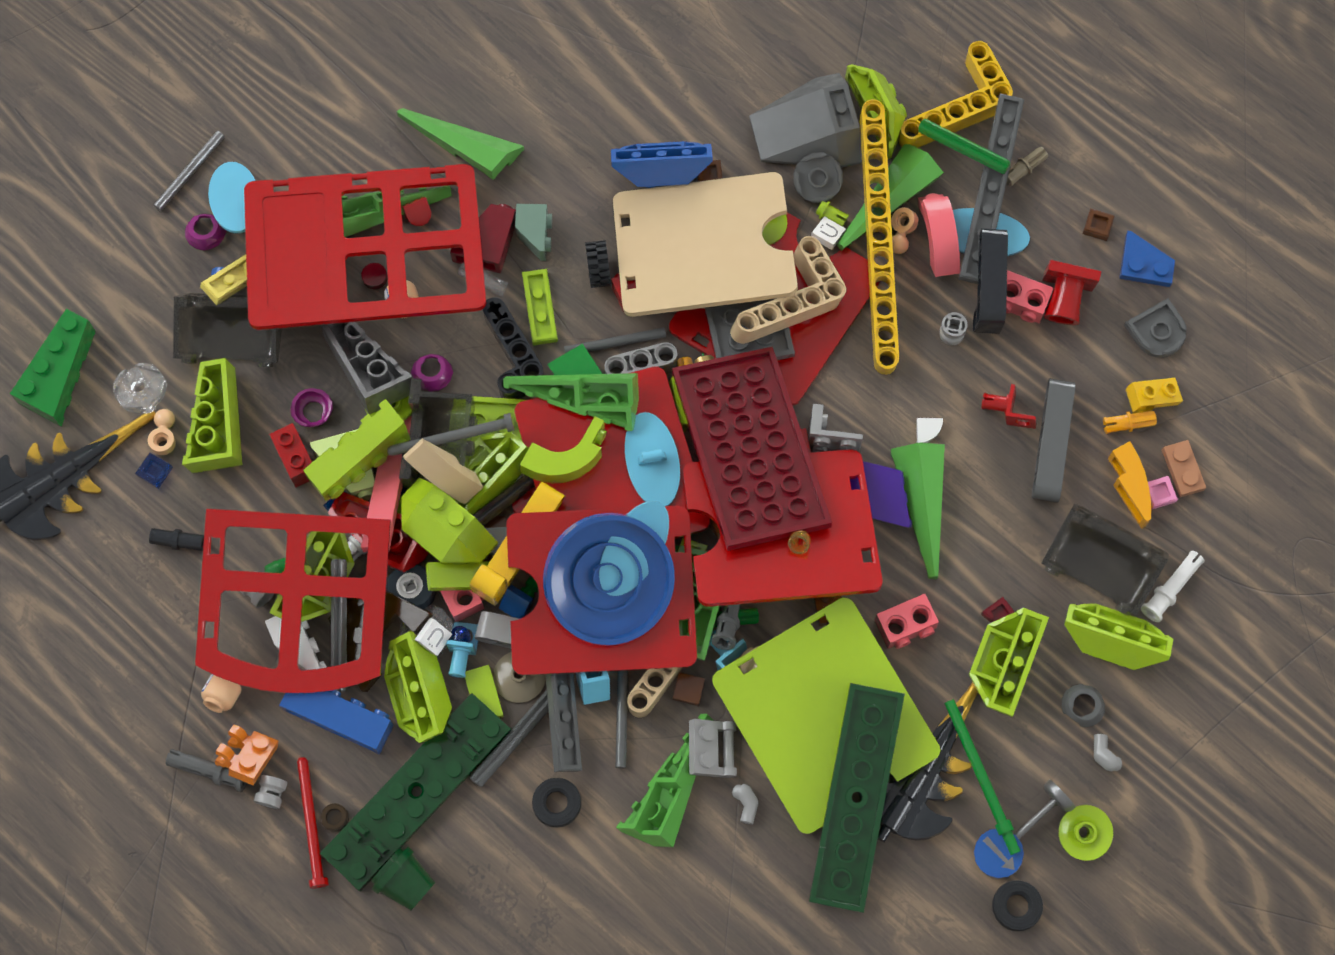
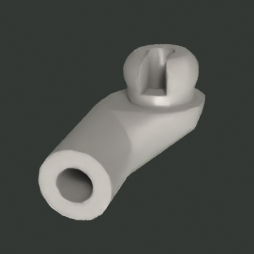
[1094,734,1122,772]
[732,784,758,825]

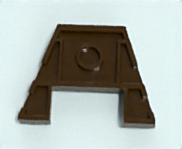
[328,590,433,692]

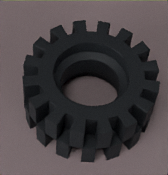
[585,240,611,288]

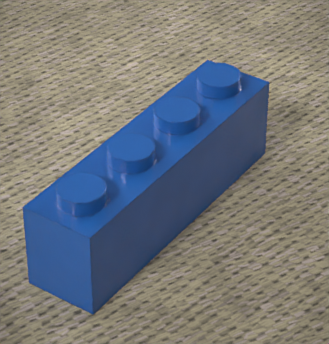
[279,690,394,755]

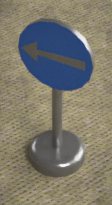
[974,779,1076,878]

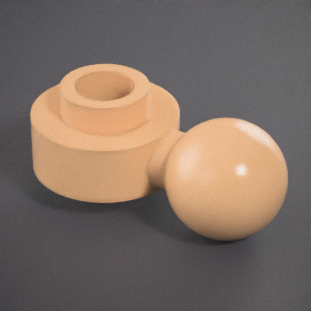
[891,207,918,254]
[148,409,176,455]

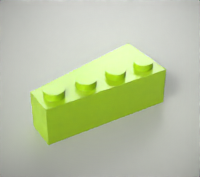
[182,358,242,473]
[303,399,410,501]

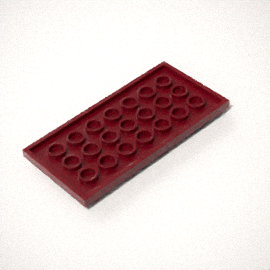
[672,346,832,551]

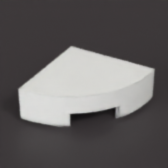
[916,418,943,443]

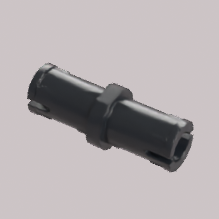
[149,528,204,551]

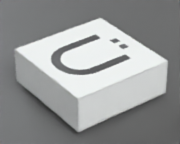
[811,216,846,250]
[415,618,452,656]

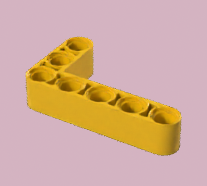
[899,41,1013,148]
[470,482,565,606]

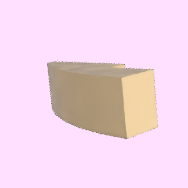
[403,438,484,504]

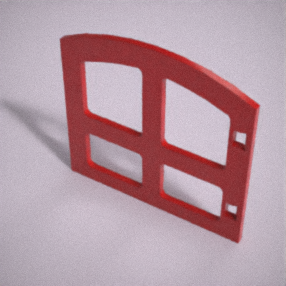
[195,509,391,693]

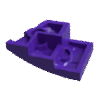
[850,461,912,528]

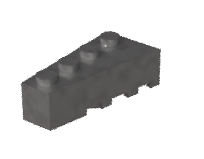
[321,322,416,414]

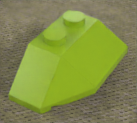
[845,64,907,159]
[443,431,529,515]
[401,478,499,563]
[269,531,354,622]
[1064,604,1173,670]
[969,608,1049,717]
[384,631,452,743]

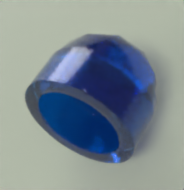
[449,626,471,643]

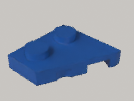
[1119,231,1175,287]

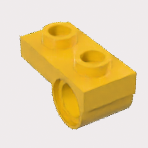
[1125,378,1183,413]

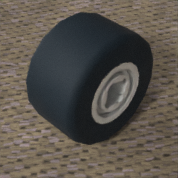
[386,564,436,610]

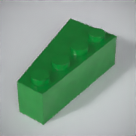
[10,308,96,427]

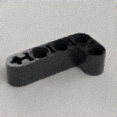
[973,228,1008,334]
[483,297,544,399]

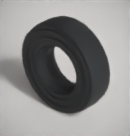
[532,778,581,828]
[992,880,1043,931]

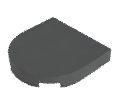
[1124,298,1186,358]

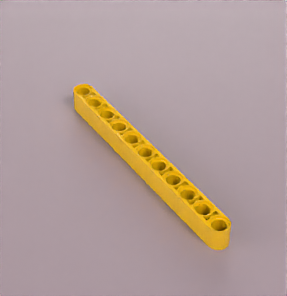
[860,99,899,375]

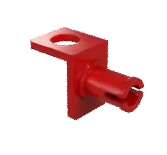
[982,384,1037,429]

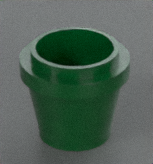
[371,847,435,911]

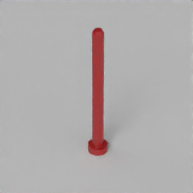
[297,757,329,889]

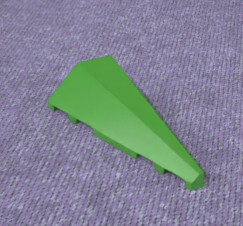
[397,108,524,180]
[836,144,944,251]
[342,185,452,237]
[503,373,639,431]
[891,443,945,579]
[616,714,713,847]

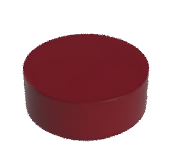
[361,263,388,290]

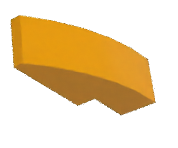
[1108,441,1151,529]

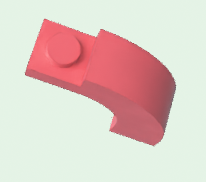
[918,193,960,277]

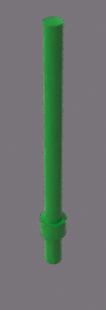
[944,699,1021,855]

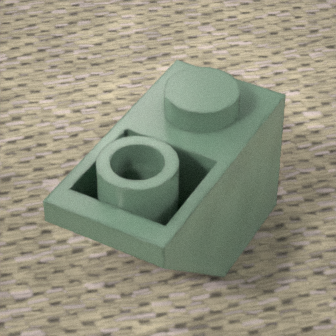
[515,204,553,261]

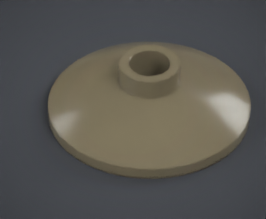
[493,652,546,703]

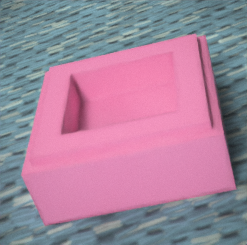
[1148,476,1178,510]

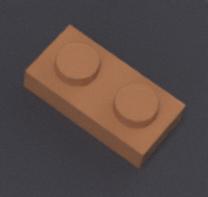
[1162,440,1206,498]

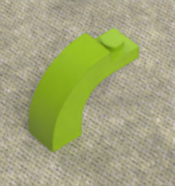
[520,416,607,483]

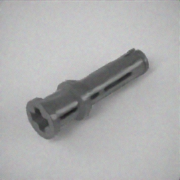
[712,604,740,650]
[166,749,247,792]

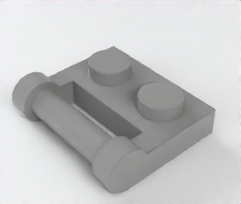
[689,719,737,778]

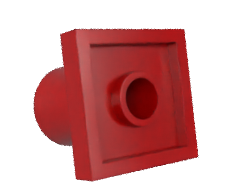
[1042,260,1101,325]

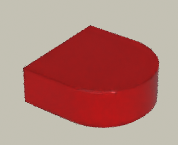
[401,196,431,226]

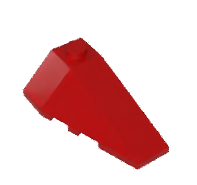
[328,492,429,572]

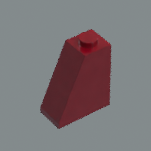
[450,204,516,274]

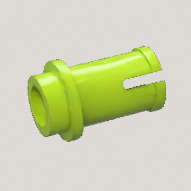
[815,201,849,227]

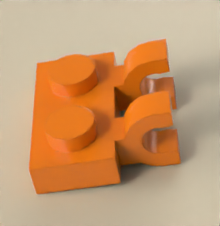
[215,724,279,785]

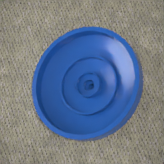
[543,513,675,645]

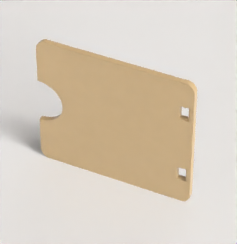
[613,172,798,317]

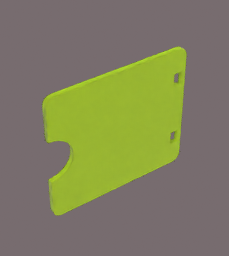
[712,598,940,834]

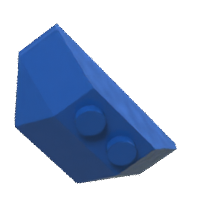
[611,141,713,188]

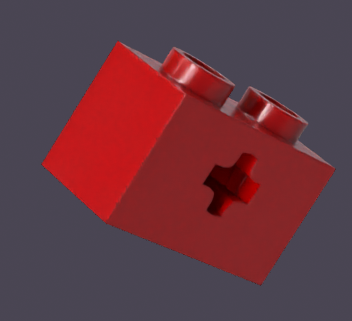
[269,423,312,488]

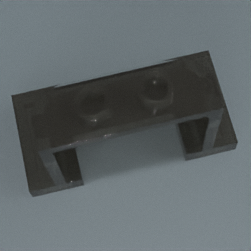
[399,378,478,491]

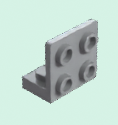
[808,404,863,452]

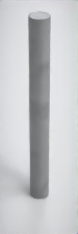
[154,131,225,211]

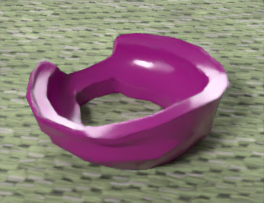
[185,214,227,251]
[410,354,453,392]
[290,388,333,427]

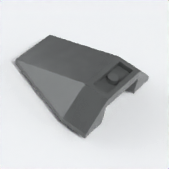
[749,73,862,168]

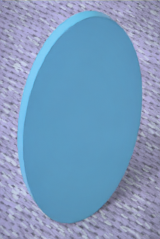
[208,162,255,233]
[953,208,1030,256]
[625,412,680,506]
[599,501,669,596]

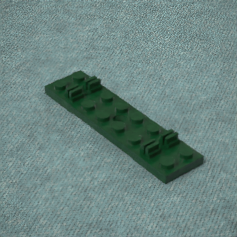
[809,683,905,913]
[320,693,511,892]

